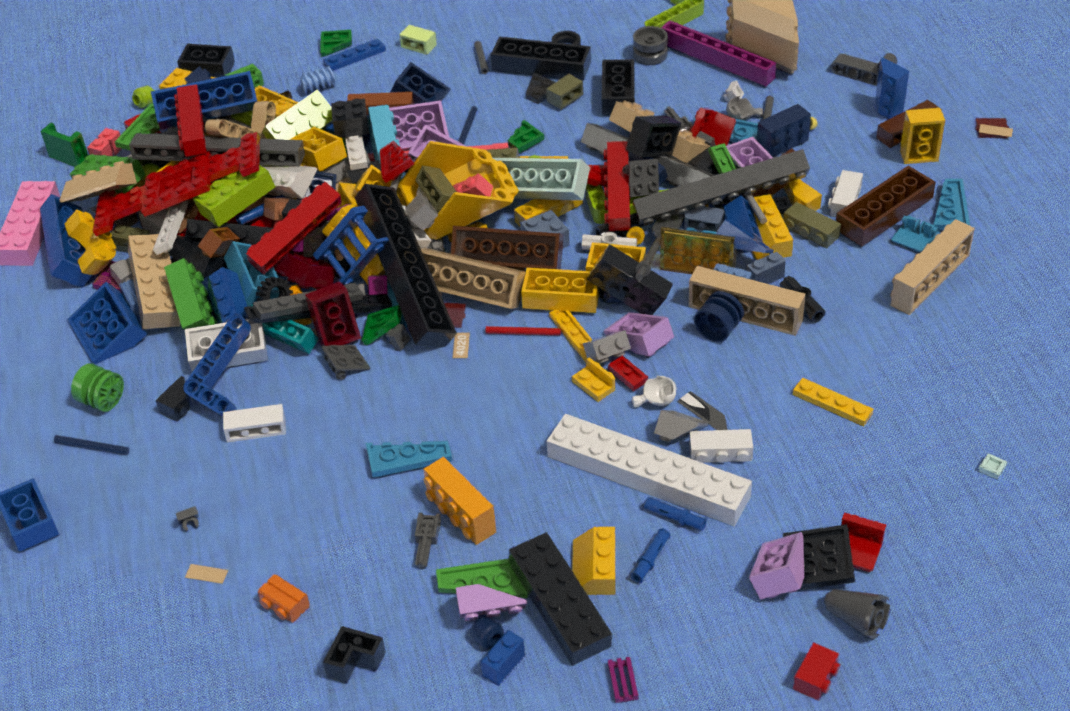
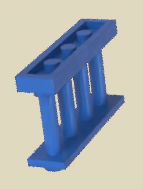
[313,206,389,285]

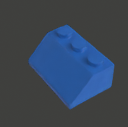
[875,57,909,119]
[208,267,247,324]

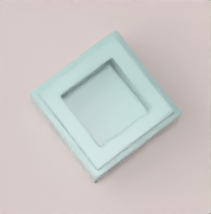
[978,453,1007,480]

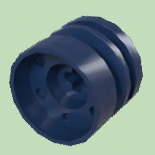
[694,291,744,342]

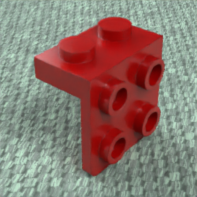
[690,107,736,146]
[841,512,886,572]

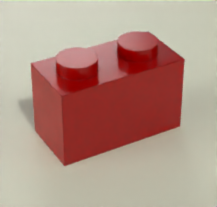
[793,642,841,701]

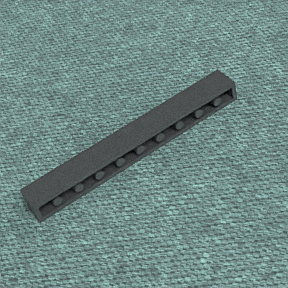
[581,123,731,206]
[129,133,305,166]
[632,149,810,225]

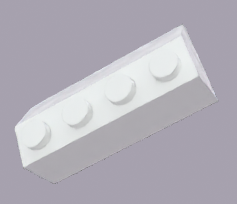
[260,165,317,199]
[185,319,268,372]

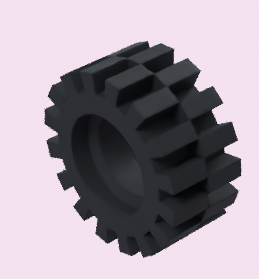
[256,277,293,301]

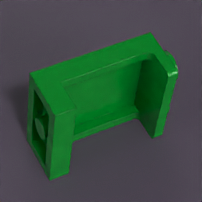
[40,123,88,167]

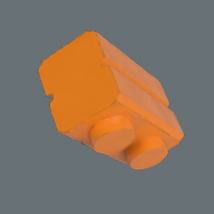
[258,574,310,623]

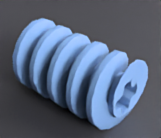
[300,66,336,94]

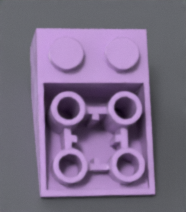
[456,584,527,621]

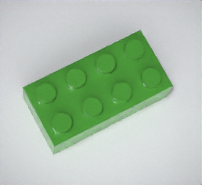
[69,154,145,194]
[164,258,217,330]

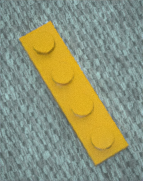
[793,378,874,427]

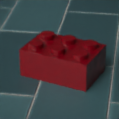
[273,249,336,289]
[305,281,361,346]

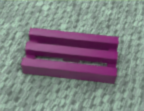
[608,657,638,703]

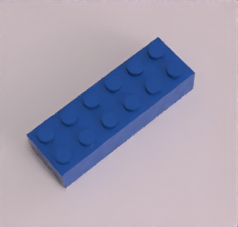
[151,71,257,130]
[40,194,92,288]

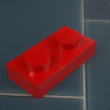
[608,355,648,391]

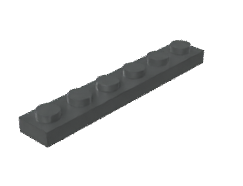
[252,283,363,320]

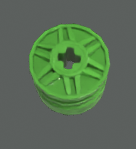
[71,363,124,412]

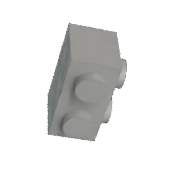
[405,193,438,231]
[583,330,631,363]

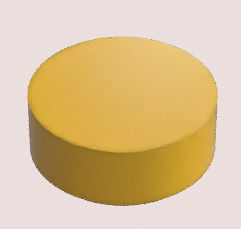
[626,226,645,245]

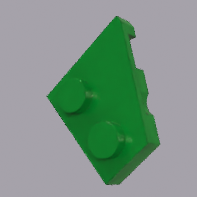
[320,29,352,57]
[508,120,544,153]
[362,305,402,346]

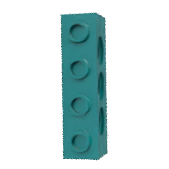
[252,304,319,354]

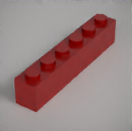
[174,84,207,157]
[604,141,630,231]
[246,182,342,275]

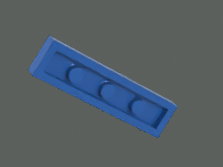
[323,39,386,71]

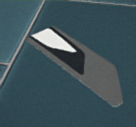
[678,391,728,430]

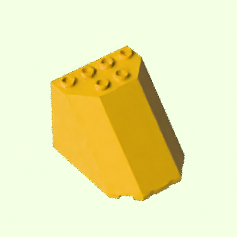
[398,141,519,240]

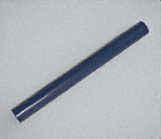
[458,106,477,145]
[54,435,129,455]

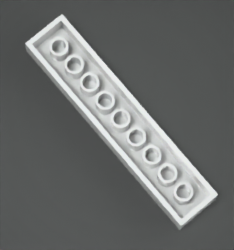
[547,414,752,526]

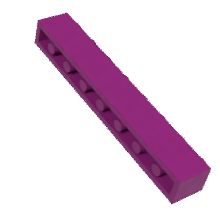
[661,20,776,86]

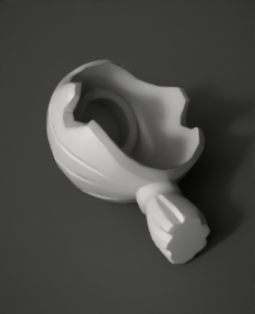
[726,96,763,121]

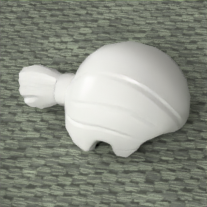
[632,376,677,407]

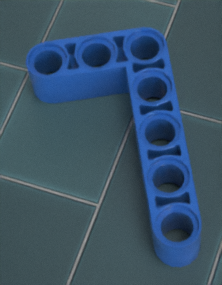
[183,315,251,418]

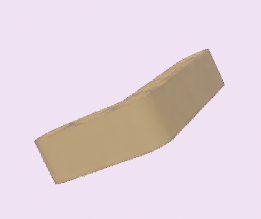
[205,102,276,139]

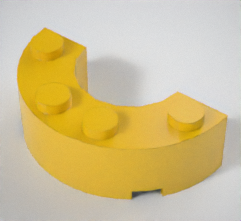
[64,209,116,275]

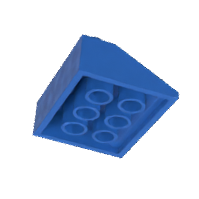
[67,282,147,364]

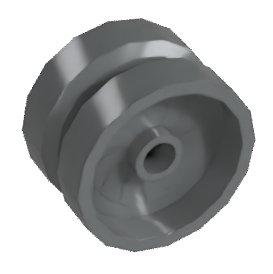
[633,26,668,65]

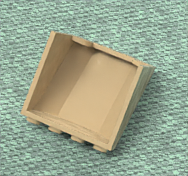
[725,0,799,74]

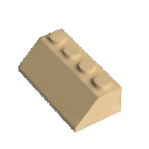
[60,161,137,203]

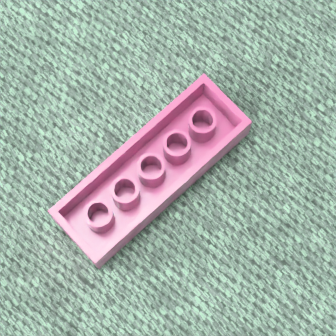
[0,181,60,266]

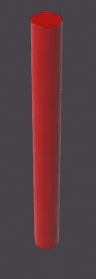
[485,326,561,336]

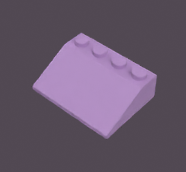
[389,100,449,150]

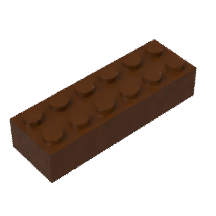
[836,165,936,247]
[451,226,564,270]

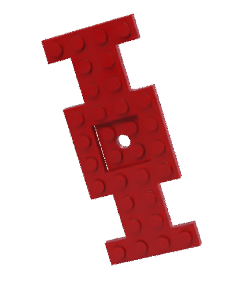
[93,132,260,237]

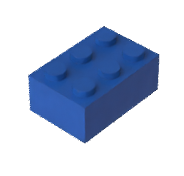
[0,478,59,552]

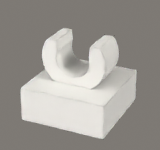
[723,81,744,101]

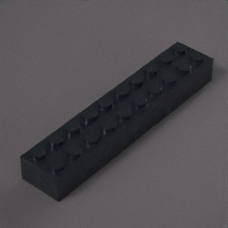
[354,183,457,347]

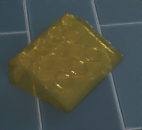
[660,227,737,274]

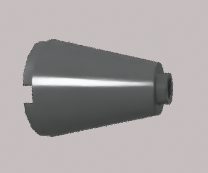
[824,589,890,639]

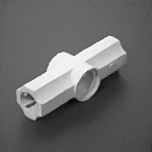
[582,232,637,250]

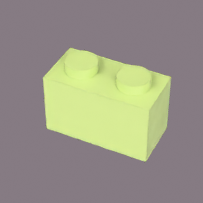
[399,25,437,55]

